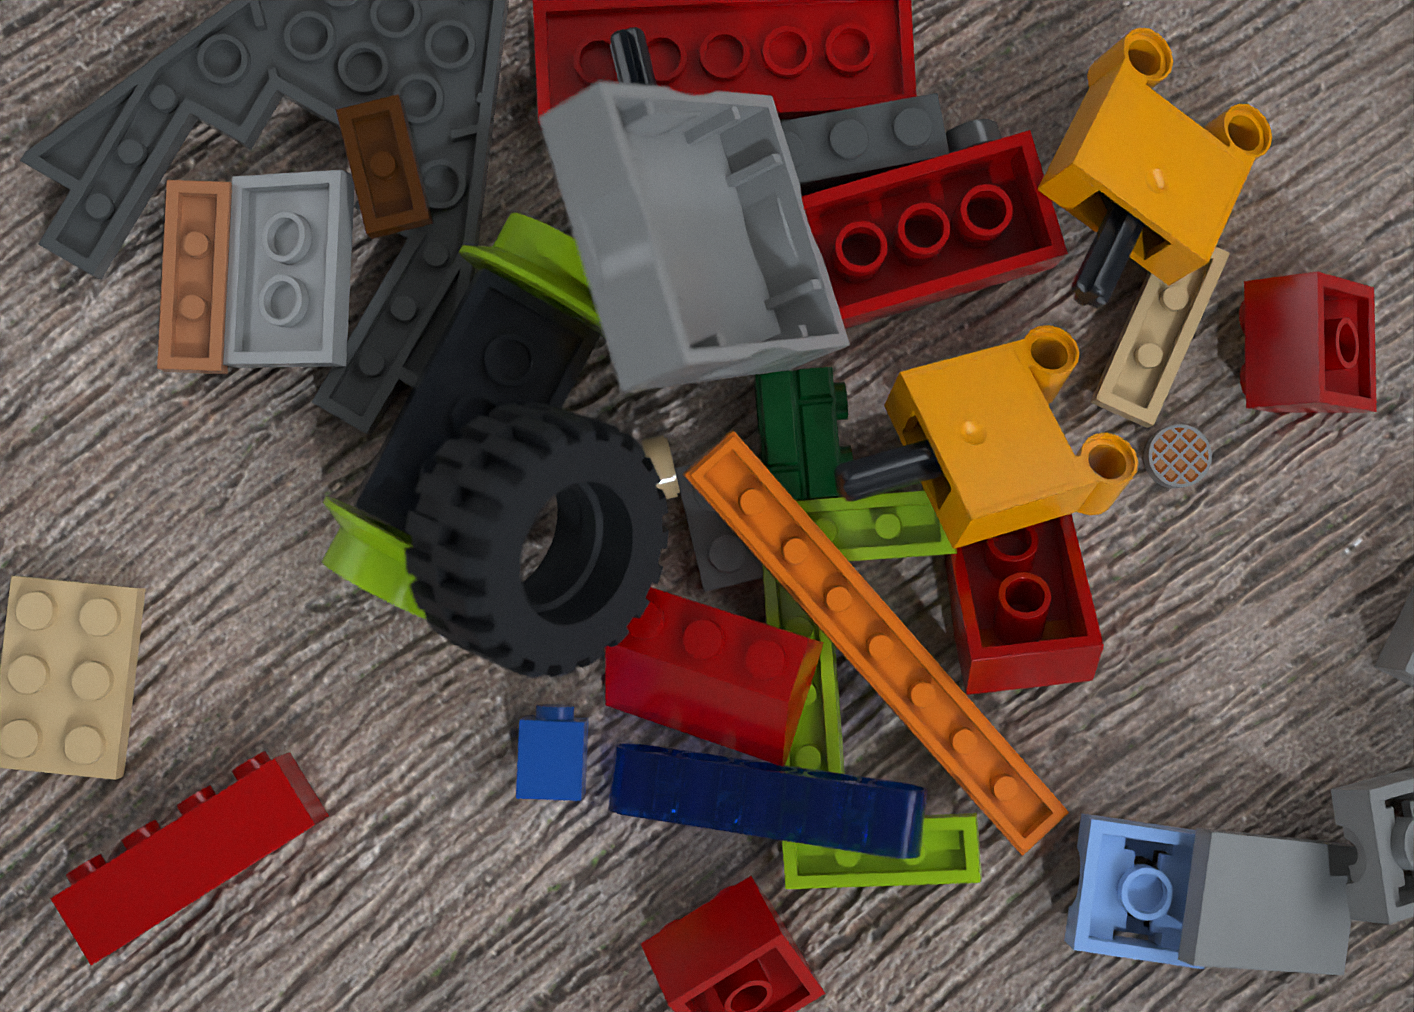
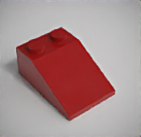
[944,513,1104,695]

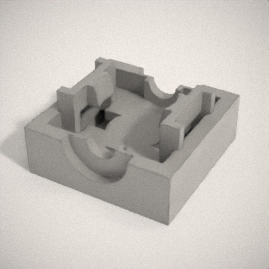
[1331,767,1414,924]

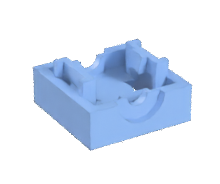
[1064,813,1204,969]

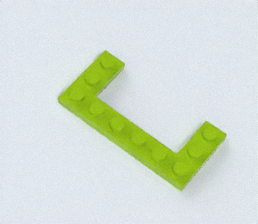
[762,491,982,889]

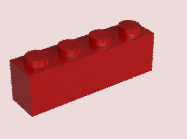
[50,751,329,966]

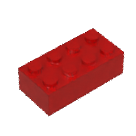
[802,130,1068,329]

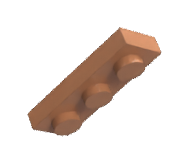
[157,180,232,374]

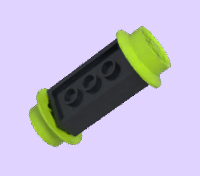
[321,212,606,619]

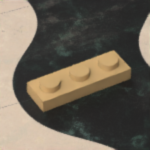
[1090,247,1230,428]

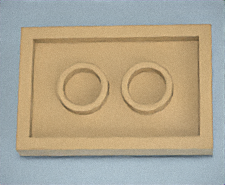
[0,576,146,780]

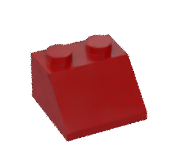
[1239,271,1377,413]
[641,876,826,1012]

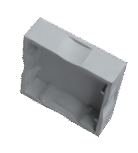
[539,82,850,392]

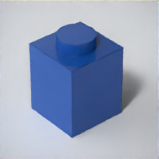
[516,704,589,801]

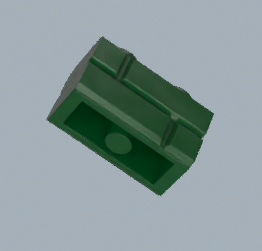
[754,367,853,501]

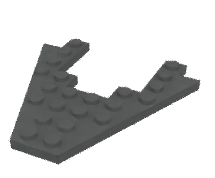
[20,0,509,436]

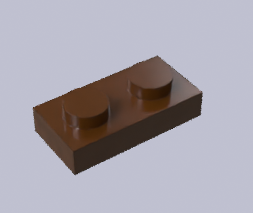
[336,94,433,239]

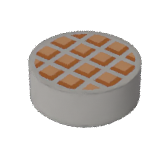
[1143,424,1212,489]

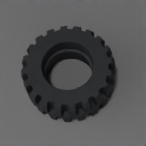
[404,402,669,678]

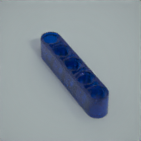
[608,743,928,859]

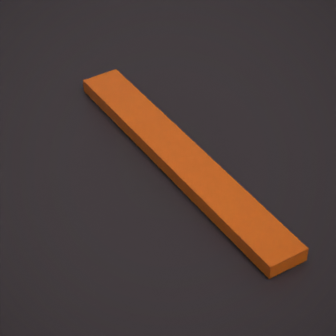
[683,430,1069,856]

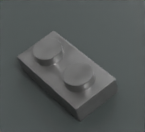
[675,464,763,592]

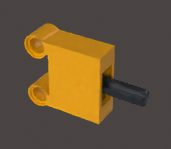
[1037,27,1272,309]
[834,325,1138,549]

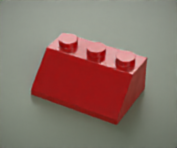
[605,587,824,767]

